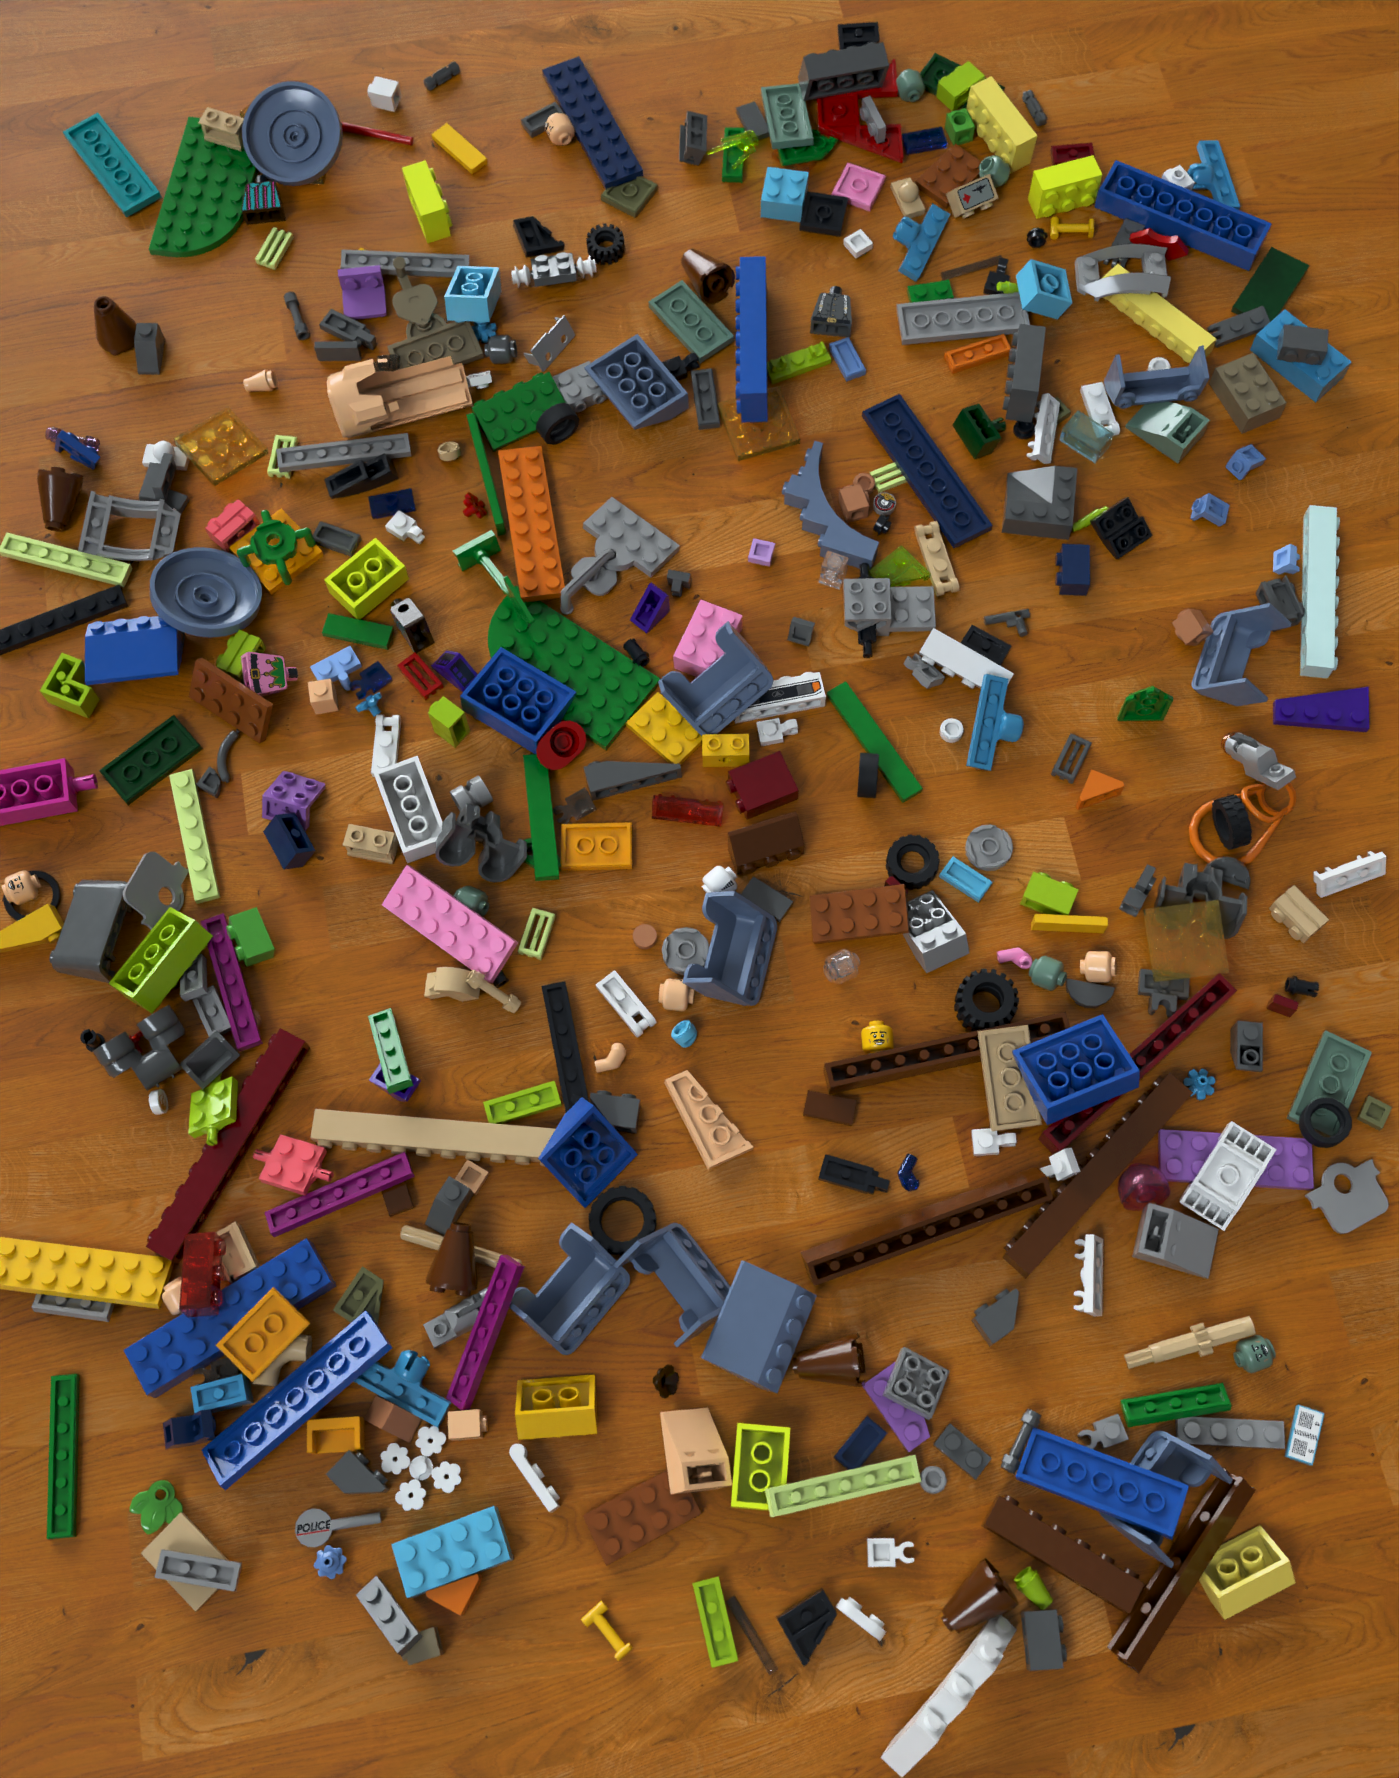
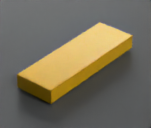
[431,123,488,175]
[1031,914,1108,933]

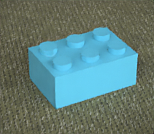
[444,266,501,324]

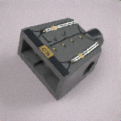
[810,286,852,338]

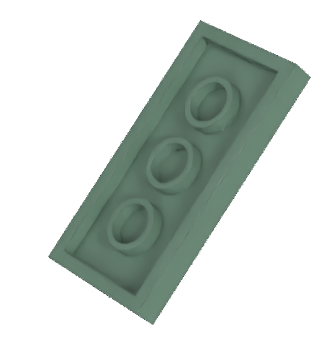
[761,83,813,149]
[648,280,734,363]
[1286,1030,1372,1137]

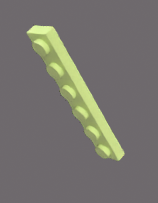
[0,533,133,587]
[169,769,220,904]
[765,1455,921,1517]

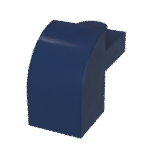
[163,1409,216,1449]

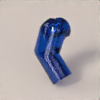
[897,1153,920,1191]

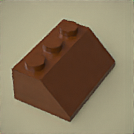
[728,811,805,875]

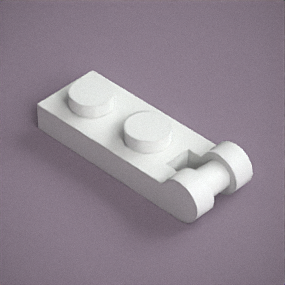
[1080,382,1120,439]
[371,714,401,777]
[596,970,657,1038]
[509,1444,560,1513]

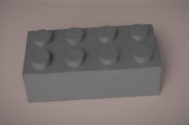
[798,42,889,101]
[1002,324,1046,422]

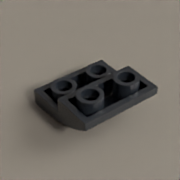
[1090,497,1153,559]

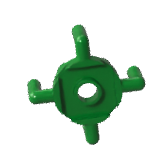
[237,510,316,585]

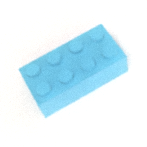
[391,1506,514,1598]

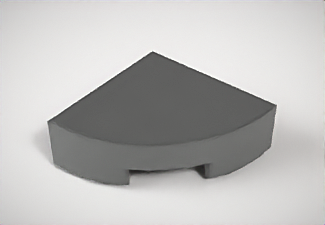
[196,766,221,798]

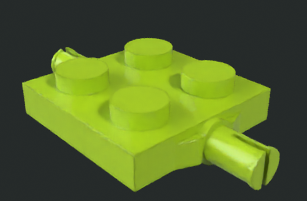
[188,1073,238,1146]

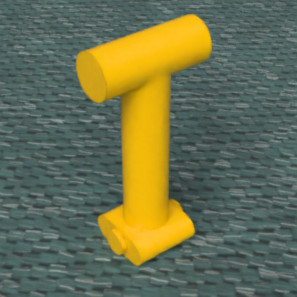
[1050,217,1094,239]
[581,1600,633,1661]

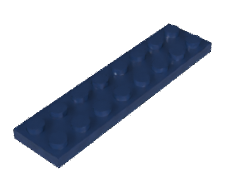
[542,56,643,190]
[862,394,993,548]

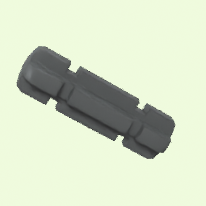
[423,61,460,90]
[1022,90,1047,127]

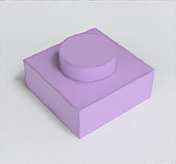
[748,538,775,567]

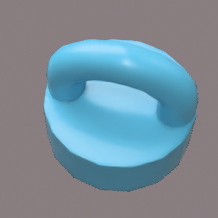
[671,1020,697,1048]

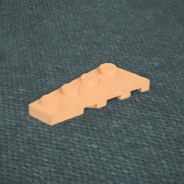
[664,1070,753,1170]

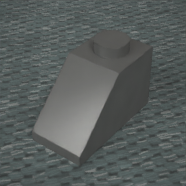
[134,323,165,375]
[425,1176,474,1236]

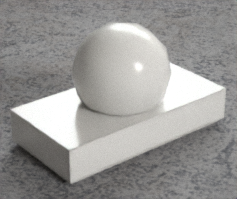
[142,441,191,471]

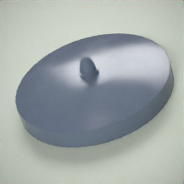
[242,81,343,186]
[149,547,262,637]

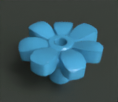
[471,322,497,343]
[355,692,382,717]
[1183,1069,1215,1101]

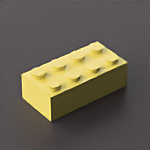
[966,76,1037,174]

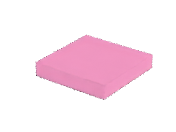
[832,163,886,211]

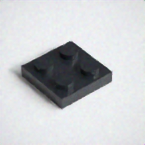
[799,191,848,237]

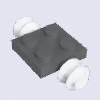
[511,252,596,288]

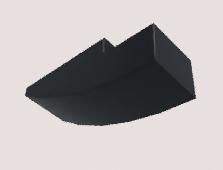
[324,453,398,499]

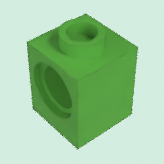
[945,108,975,146]

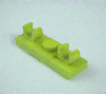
[767,341,831,385]

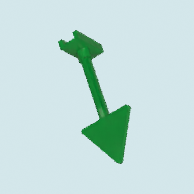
[453,530,535,624]

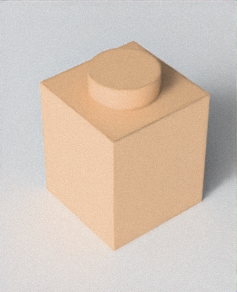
[308,678,339,714]
[448,1409,488,1441]

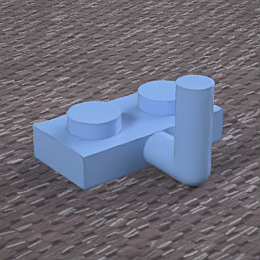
[310,646,362,691]

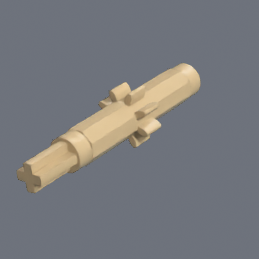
[1124,1316,1256,1369]

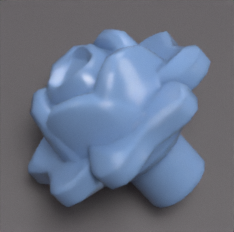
[314,1545,347,1579]

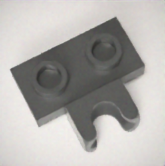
[1119,864,1156,917]
[1138,969,1190,1017]

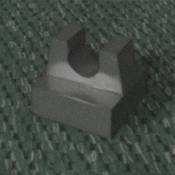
[667,569,692,598]
[787,617,815,646]

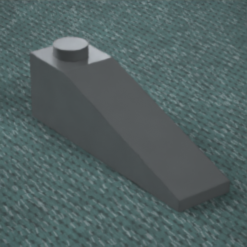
[584,761,682,801]

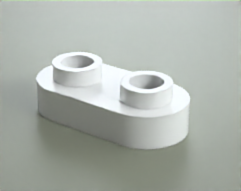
[836,1596,886,1641]

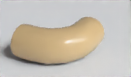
[252,1335,312,1387]

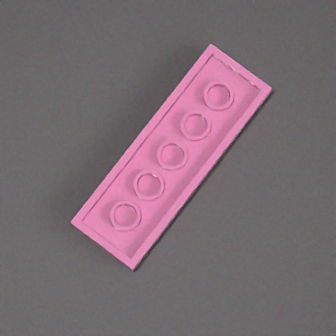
[382,865,519,983]

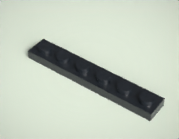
[0,585,128,655]
[541,981,589,1113]

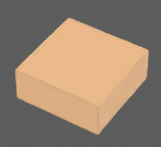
[455,1159,489,1195]

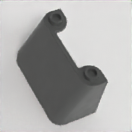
[49,879,132,983]

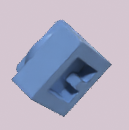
[1226,444,1266,480]
[1190,493,1230,527]

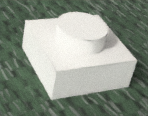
[843,229,873,258]

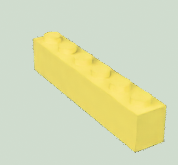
[1101,264,1216,363]

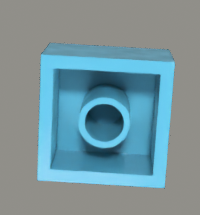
[760,167,809,222]
[1016,259,1072,319]

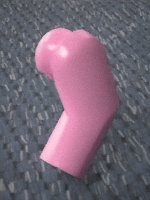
[997,948,1033,969]

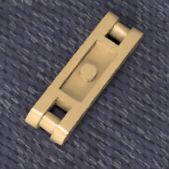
[914,521,959,596]

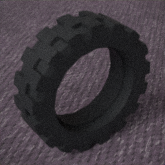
[589,1186,657,1256]

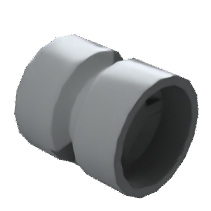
[450,775,493,812]

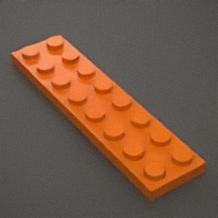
[498,446,565,602]

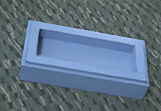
[829,337,866,382]

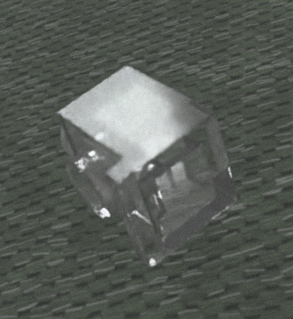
[819,551,849,590]

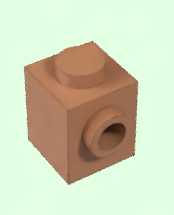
[838,484,870,523]
[1172,609,1213,646]

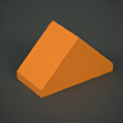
[1076,769,1125,810]
[426,1574,482,1616]

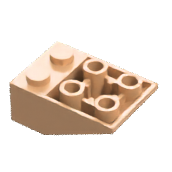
[660,1408,732,1495]

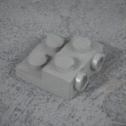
[553,361,608,413]

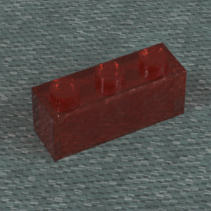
[179,1232,226,1318]

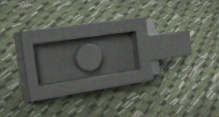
[319,309,378,350]

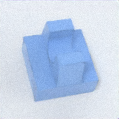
[1273,544,1300,575]

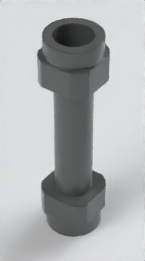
[284,292,310,340]
[1000,1409,1041,1474]

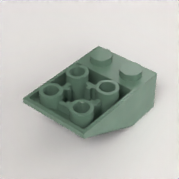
[1125,402,1210,463]

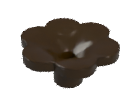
[653,1365,679,1398]

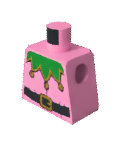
[241,652,298,696]

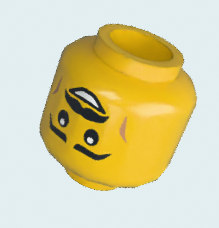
[861,1021,894,1054]

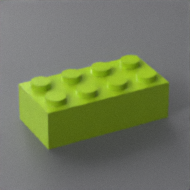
[108,907,213,1013]

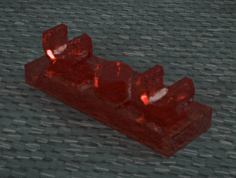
[652,794,724,827]

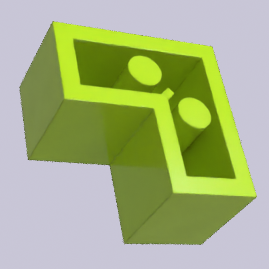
[40,653,100,718]

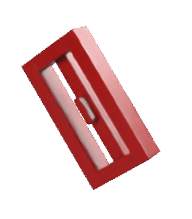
[397,652,444,701]

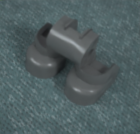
[435,803,527,882]
[1153,863,1248,940]
[92,1005,185,1091]

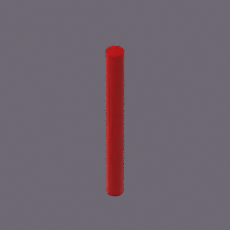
[341,122,414,146]

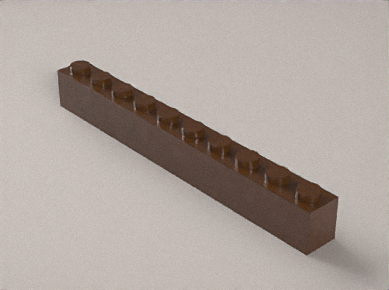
[823,1012,1070,1094]
[1002,1073,1193,1279]
[801,1167,1053,1286]

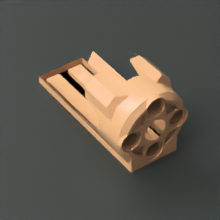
[327,356,473,439]

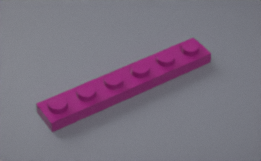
[201,913,263,1052]
[264,1152,415,1237]
[446,1255,525,1411]

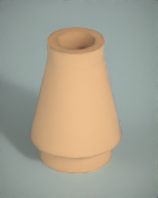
[243,369,278,392]

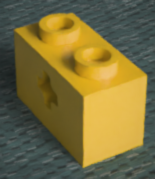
[702,734,749,767]

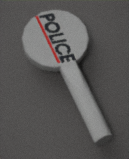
[295,1509,381,1548]

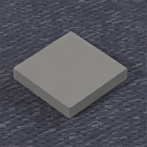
[883,1347,949,1420]

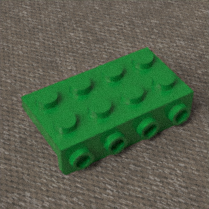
[472,372,565,452]

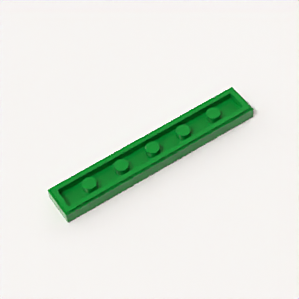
[466,413,506,536]
[826,681,923,803]
[523,754,559,881]
[46,1374,80,1539]

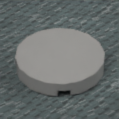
[965,824,1013,871]
[662,927,709,975]

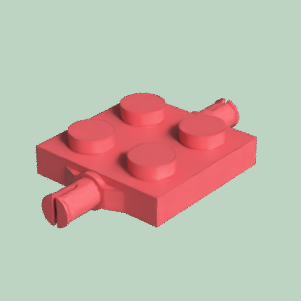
[253,1134,334,1196]

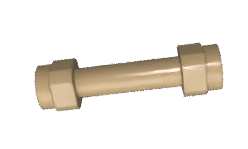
[466,969,521,1013]

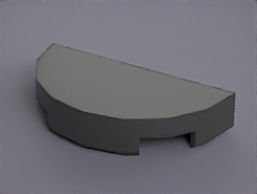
[1203,857,1250,890]
[1065,978,1115,1008]

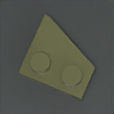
[333,1266,384,1325]

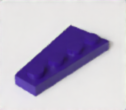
[1273,687,1369,732]

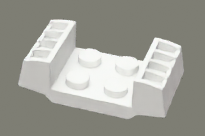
[1179,1121,1276,1231]

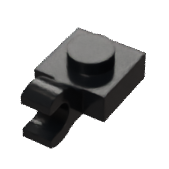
[983,257,1010,295]
[662,353,699,381]

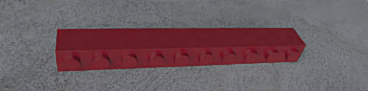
[1039,973,1237,1155]
[146,1028,310,1265]

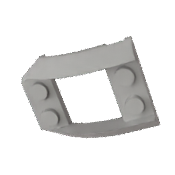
[1075,244,1171,301]
[78,491,181,561]

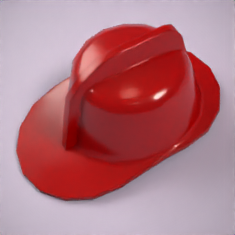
[536,721,586,770]

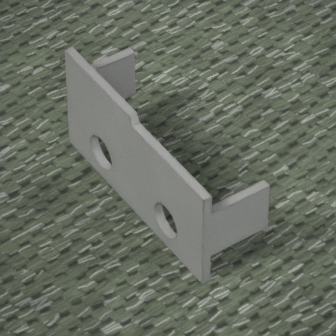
[523,315,575,372]

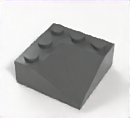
[1002,466,1077,540]

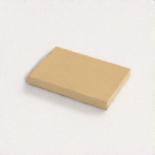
[141,1512,228,1612]

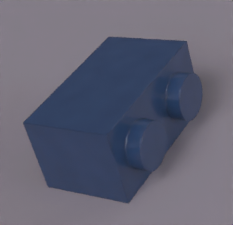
[1055,544,1090,596]
[263,813,316,870]

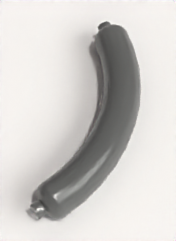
[217,730,240,783]

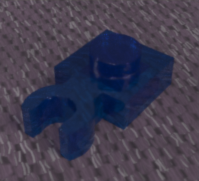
[349,661,393,700]

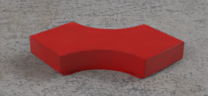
[1129,228,1189,261]

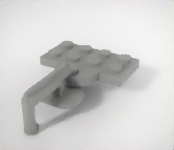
[560,497,680,615]

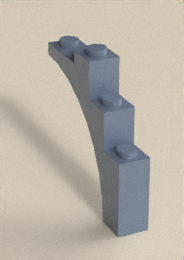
[782,441,879,572]

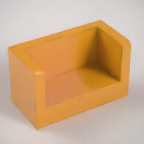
[307,1416,365,1455]

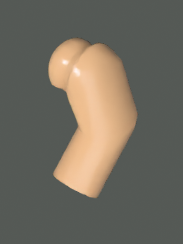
[595,1043,626,1073]

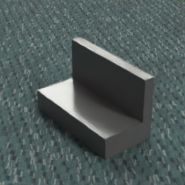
[139,453,177,502]

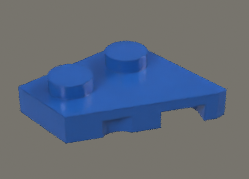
[54,430,100,470]

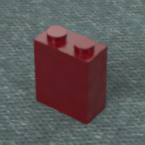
[726,751,799,820]

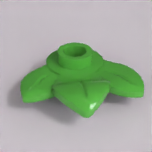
[129,1480,183,1535]

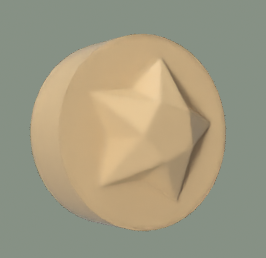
[438,442,461,461]

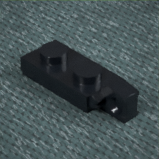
[818,1154,890,1194]

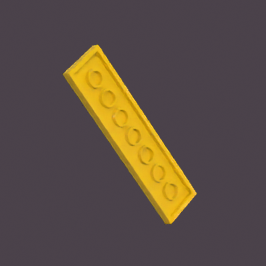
[0,1237,174,1309]

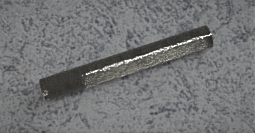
[941,255,1002,281]
[726,1595,778,1675]

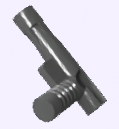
[984,609,1030,637]

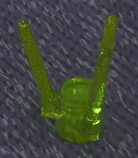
[705,130,758,170]

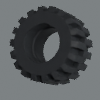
[954,969,1019,1032]

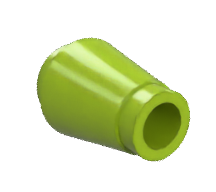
[1014,1567,1053,1610]

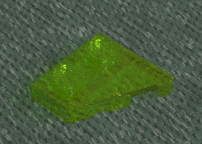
[869,545,931,587]

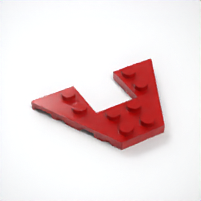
[816,59,903,163]

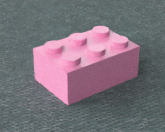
[673,600,743,677]

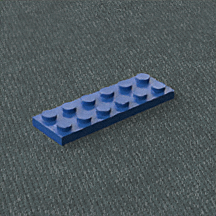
[1015,1427,1189,1540]

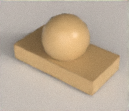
[891,177,925,218]

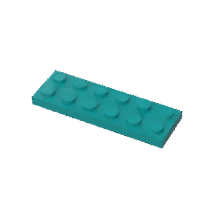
[63,112,162,218]

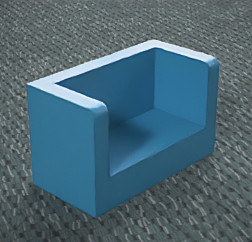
[190,1374,254,1414]

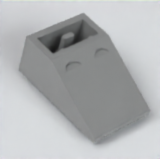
[903,890,970,973]
[1132,1203,1219,1279]

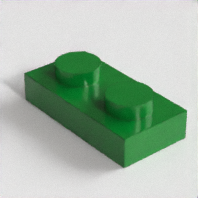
[907,280,954,303]

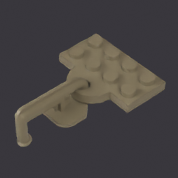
[387,257,484,370]

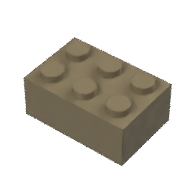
[1209,353,1286,434]

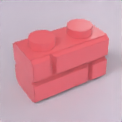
[205,499,259,552]

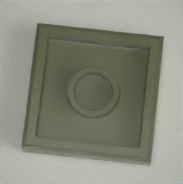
[601,176,658,218]

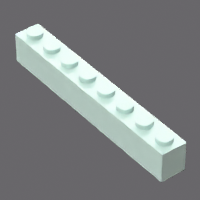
[1300,505,1340,679]

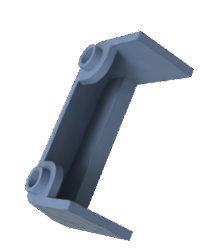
[1104,345,1209,409]
[1191,603,1292,706]
[614,1223,731,1347]
[1100,1431,1233,1568]

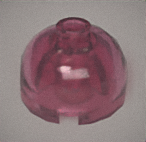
[1117,1163,1171,1211]

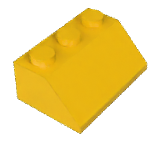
[515,1374,597,1440]

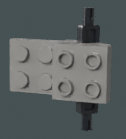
[843,563,936,658]

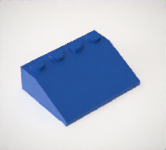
[85,616,186,685]
[460,647,576,754]
[1012,1014,1140,1125]

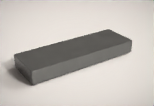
[691,368,720,430]

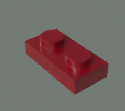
[1050,143,1095,166]

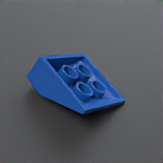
[538,1097,638,1208]

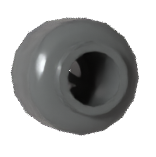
[484,335,517,364]

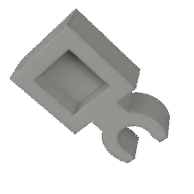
[904,654,945,689]
[1077,1414,1128,1449]

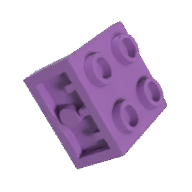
[338,265,387,320]
[262,771,325,831]

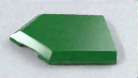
[776,129,838,166]
[1117,686,1173,721]

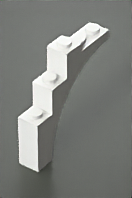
[881,1615,1017,1777]

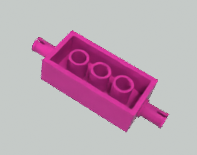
[0,758,98,826]

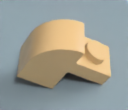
[424,967,480,1002]

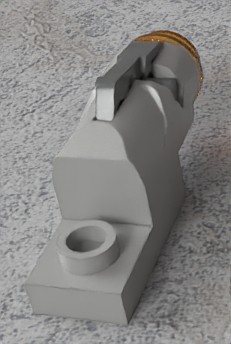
[1221,732,1296,790]
[423,1287,488,1349]

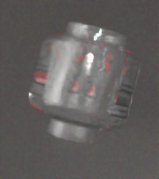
[823,949,860,984]

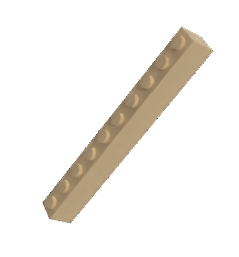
[310,1109,555,1166]

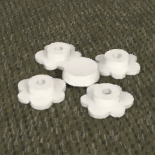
[381,1426,461,1511]

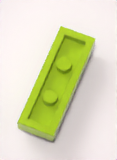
[483,1081,562,1124]
[693,1576,738,1668]

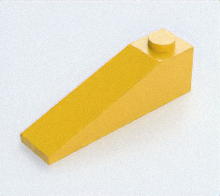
[0,904,64,953]

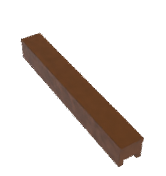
[1107,1468,1256,1673]

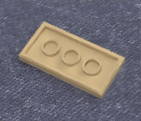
[977,1025,1042,1131]

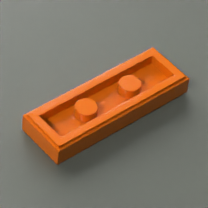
[944,334,1011,374]

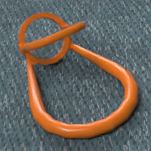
[1189,782,1296,865]

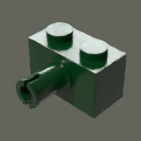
[952,404,1006,459]

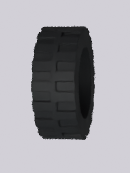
[1212,794,1252,850]
[886,834,940,890]

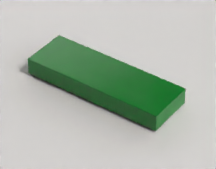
[722,127,745,183]
[322,613,394,650]

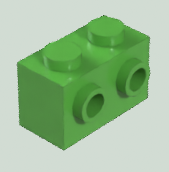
[226,907,275,967]

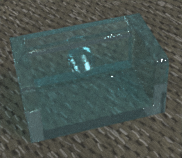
[1059,410,1114,463]

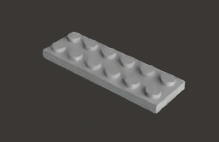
[896,292,1030,345]

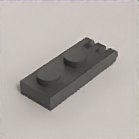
[1103,218,1145,268]
[1207,306,1270,348]

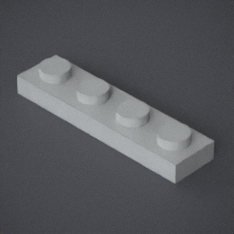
[1176,1417,1285,1449]

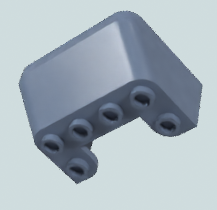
[658,621,773,736]
[682,891,777,1006]
[509,1222,630,1355]

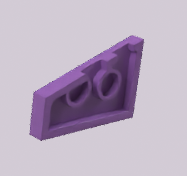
[863,1361,930,1453]

